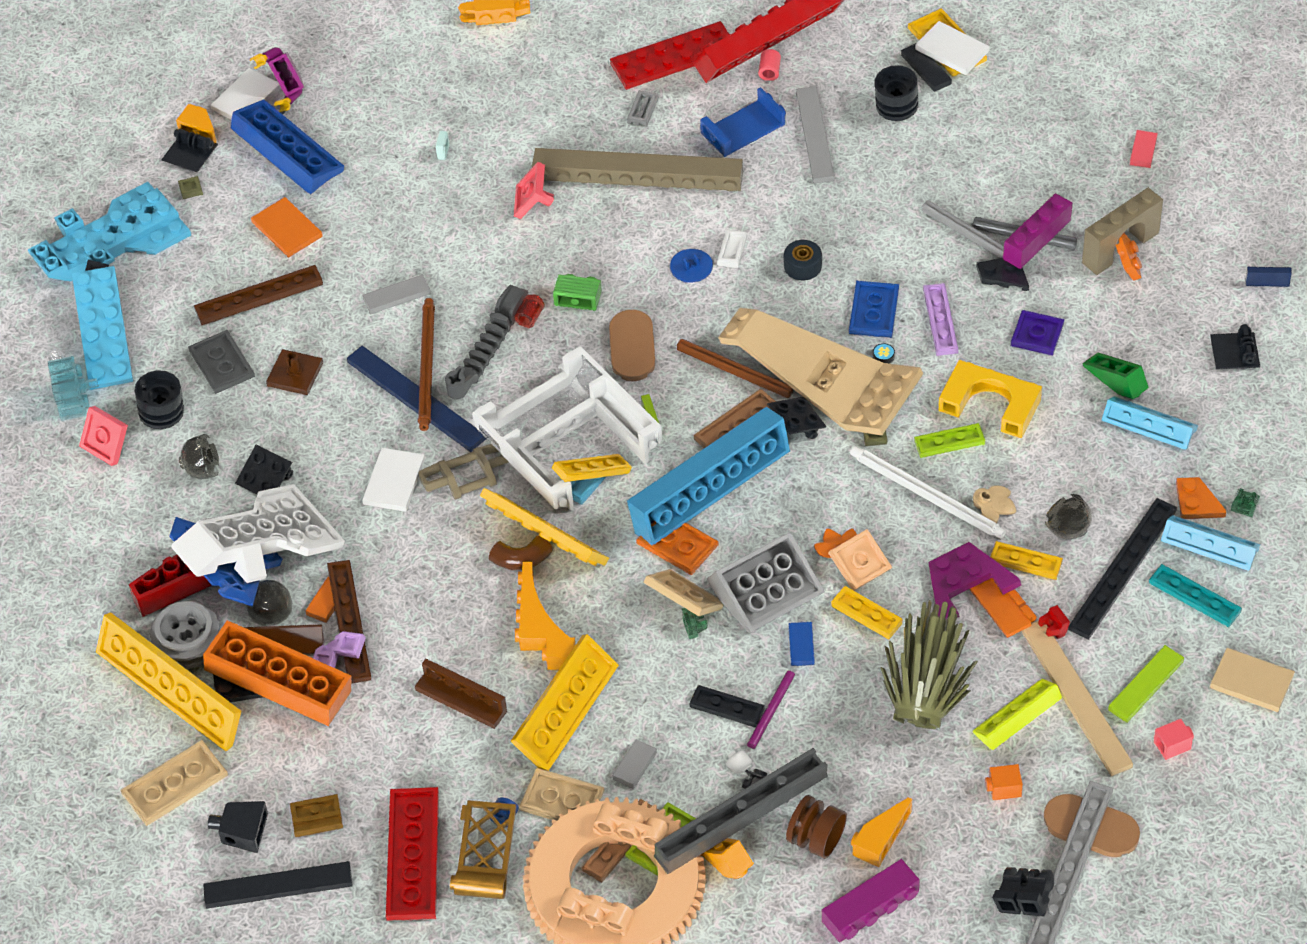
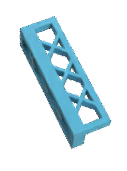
[1101,396,1198,450]
[1161,515,1261,571]

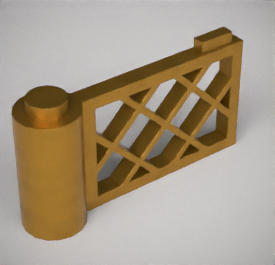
[450,800,516,899]

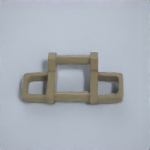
[418,442,509,500]

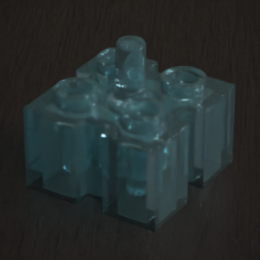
[47,356,99,421]

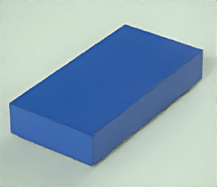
[789,622,815,666]

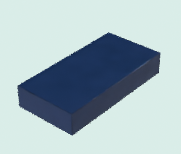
[1245,266,1292,287]

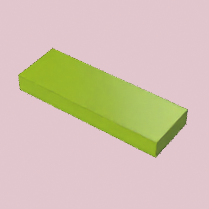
[914,423,985,458]

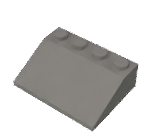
[707,532,825,633]

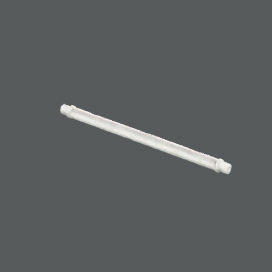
[850,446,1006,539]

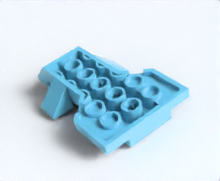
[28,182,191,282]

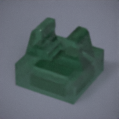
[1231,488,1260,518]
[681,608,708,639]

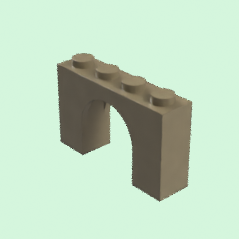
[1082,187,1163,275]

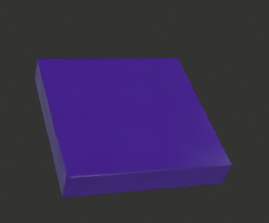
[1010,310,1065,356]

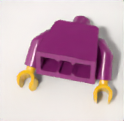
[250,47,304,113]

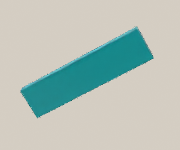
[1149,564,1242,627]

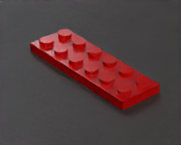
[610,21,728,90]
[386,787,439,921]

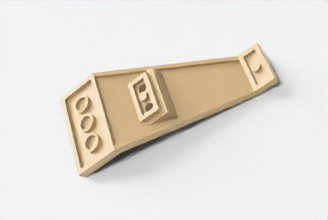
[718,308,923,435]

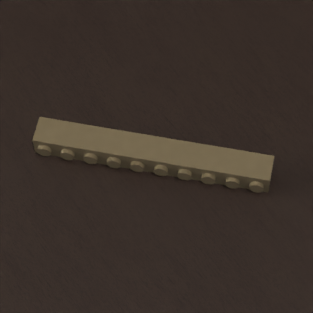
[532,148,743,191]

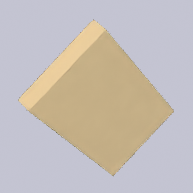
[121,740,228,826]

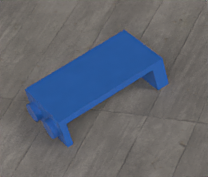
[700,87,786,157]

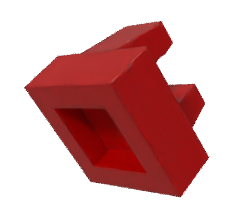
[1038,605,1070,639]

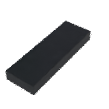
[901,43,952,92]
[689,685,765,728]

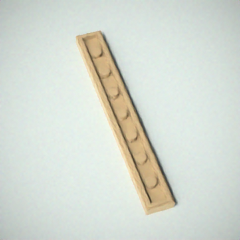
[1022,621,1133,776]

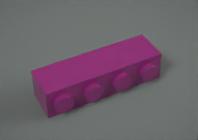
[1003,193,1073,269]
[822,859,920,943]

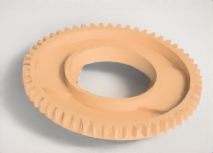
[523,797,706,944]

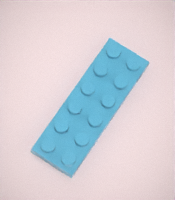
[72,266,133,390]

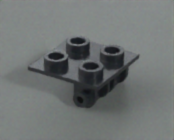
[161,128,218,172]
[1210,324,1260,369]
[767,397,826,439]
[235,444,293,494]

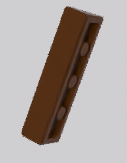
[244,624,325,654]

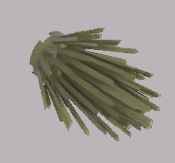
[880,600,978,729]

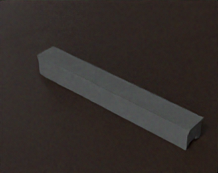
[654,748,828,874]

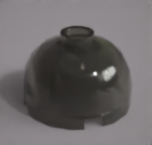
[179,433,219,480]
[1045,494,1092,540]
[246,580,293,626]

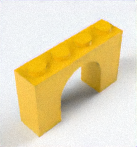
[938,360,1042,438]

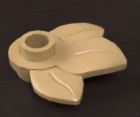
[973,485,1016,523]

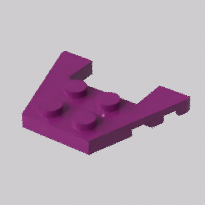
[928,542,1022,620]

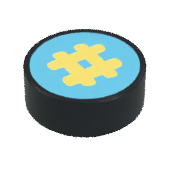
[873,343,895,364]

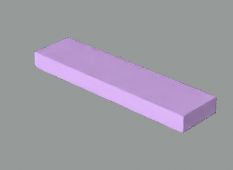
[923,283,958,356]

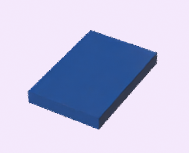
[849,280,899,338]

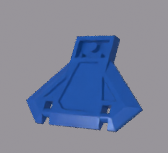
[169,517,283,606]

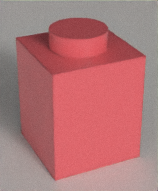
[1154,719,1194,760]

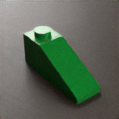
[1082,352,1149,399]

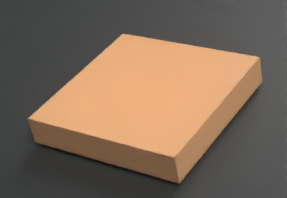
[828,529,892,591]

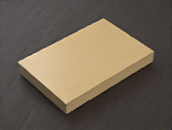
[644,569,723,616]
[1210,648,1295,712]
[519,768,604,821]

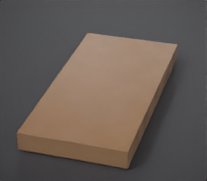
[694,389,776,448]

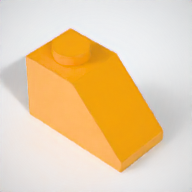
[176,104,217,143]
[701,838,754,879]

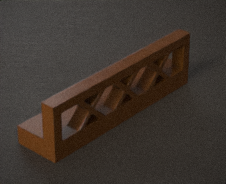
[415,658,507,729]

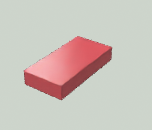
[1130,130,1158,168]

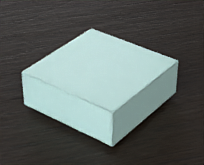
[436,131,450,160]

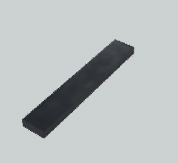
[203,861,353,909]

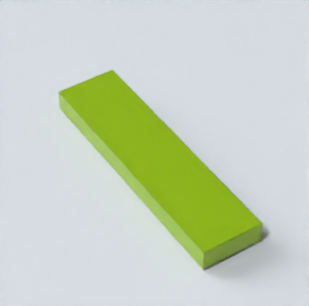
[1108,645,1184,723]

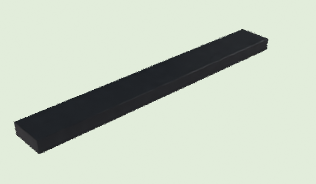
[1068,498,1177,640]

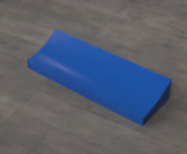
[230,99,344,195]

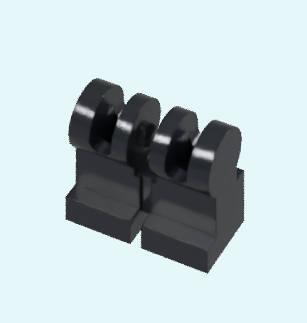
[992,867,1054,916]

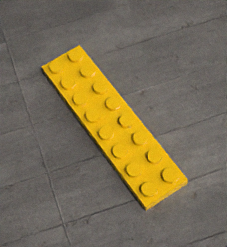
[96,612,241,752]

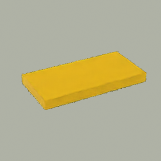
[908,8,987,77]

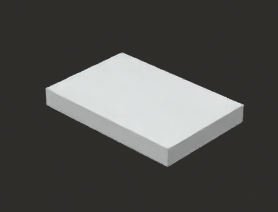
[915,21,989,75]
[211,68,281,120]
[363,448,425,512]

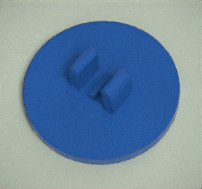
[670,249,713,283]

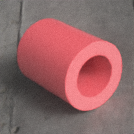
[758,49,781,81]

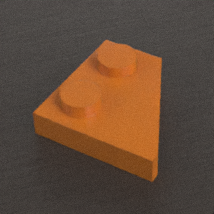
[1115,233,1142,281]
[1176,477,1226,519]

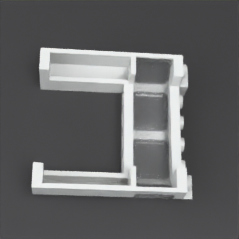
[470,346,662,511]

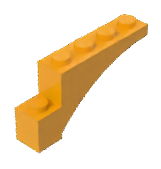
[515,562,576,670]

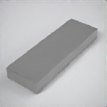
[363,274,431,315]

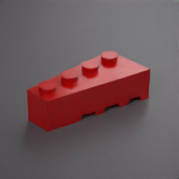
[128,554,212,617]

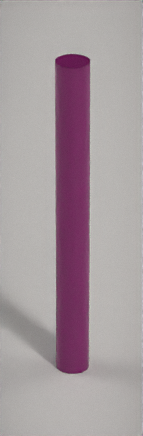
[747,670,795,749]

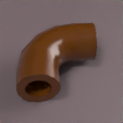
[489,536,553,570]

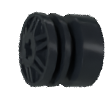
[874,65,919,121]
[134,370,184,429]

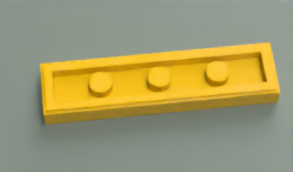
[552,454,632,482]

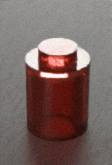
[514,294,545,328]

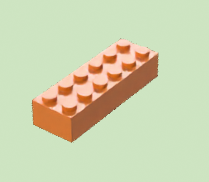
[203,620,351,726]

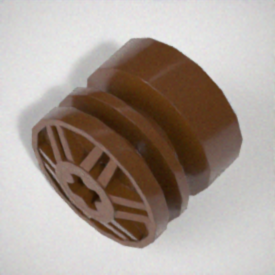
[786,795,847,859]

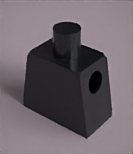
[208,801,268,853]

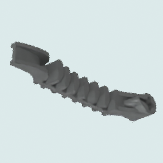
[445,285,528,399]

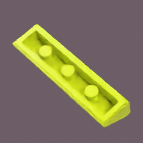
[973,679,1062,750]

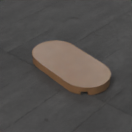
[609,310,655,381]
[1044,794,1140,857]

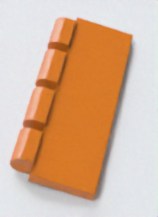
[969,578,1037,638]

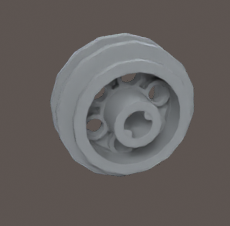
[150,601,220,669]

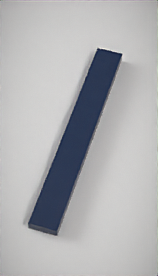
[347,345,486,452]

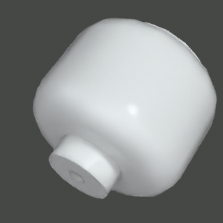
[726,750,752,774]

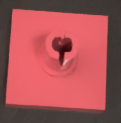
[514,162,554,219]
[79,406,128,466]

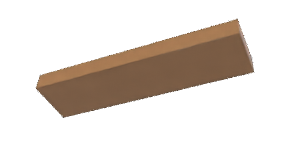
[582,798,660,883]

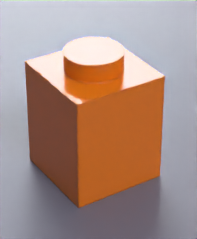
[985,764,1023,800]

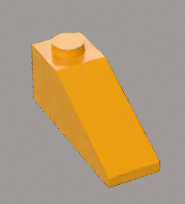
[851,797,912,867]

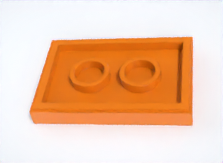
[251,197,323,258]
[636,521,719,575]

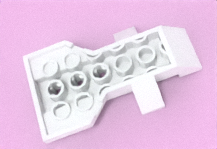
[171,484,345,583]

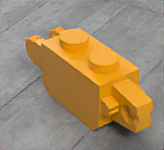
[458,0,530,25]

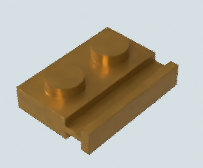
[290,794,343,837]

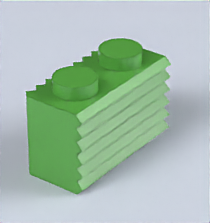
[553,274,602,311]

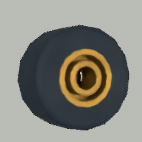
[783,239,822,281]

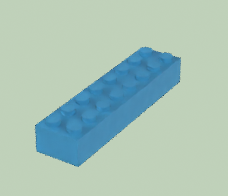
[627,407,790,546]

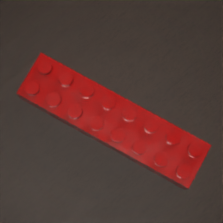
[693,0,844,83]

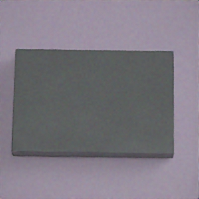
[188,330,255,394]

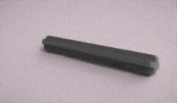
[972,217,1077,250]

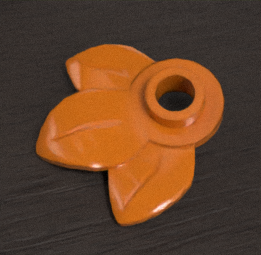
[814,528,857,558]

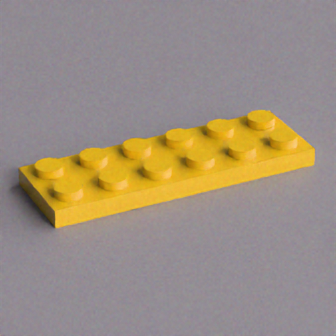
[480,488,609,566]
[511,634,619,771]

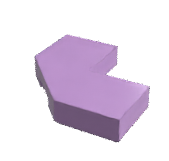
[313,631,366,668]

